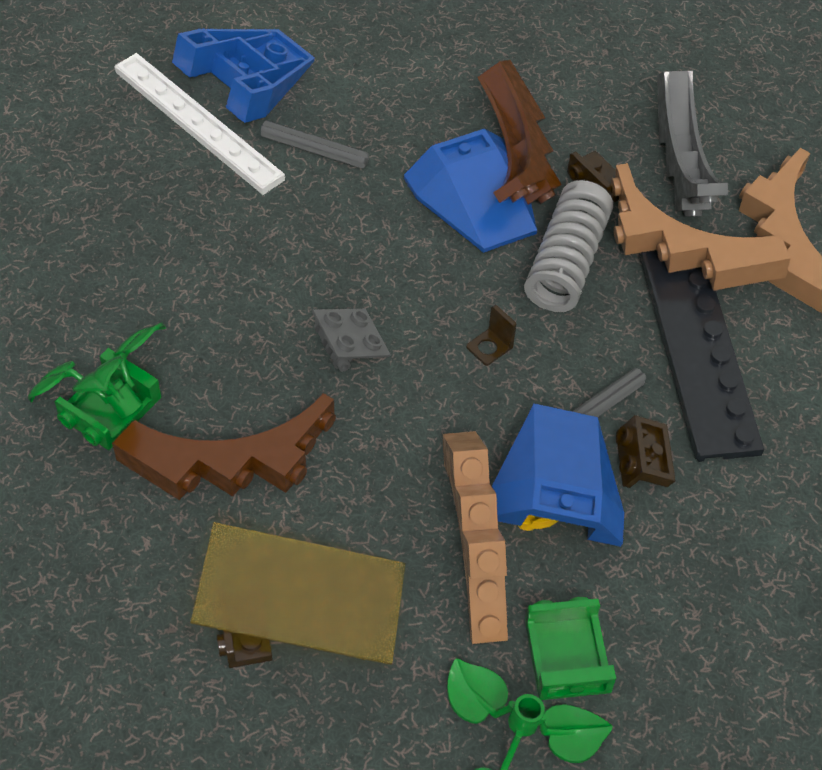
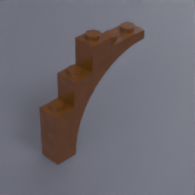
[477,60,562,204]
[112,393,336,500]

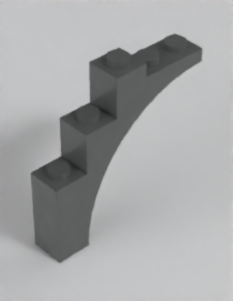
[657,70,728,217]

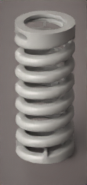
[524,180,613,312]

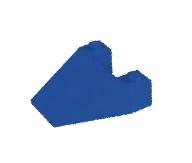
[172,29,315,123]

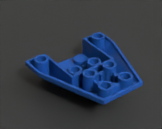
[404,129,537,253]
[492,404,624,547]

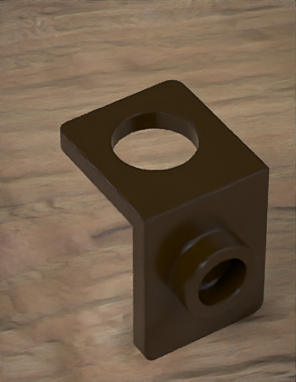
[466,304,516,366]

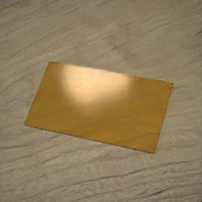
[191,522,406,665]

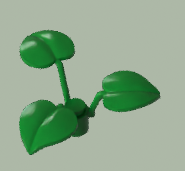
[28,323,166,419]
[447,658,613,770]

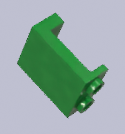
[54,348,162,451]
[525,597,616,700]

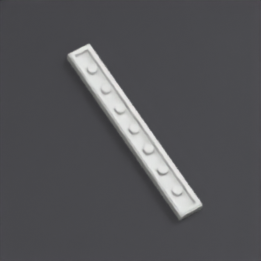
[115,53,285,195]

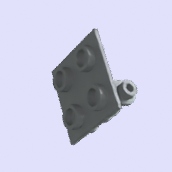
[312,309,391,372]

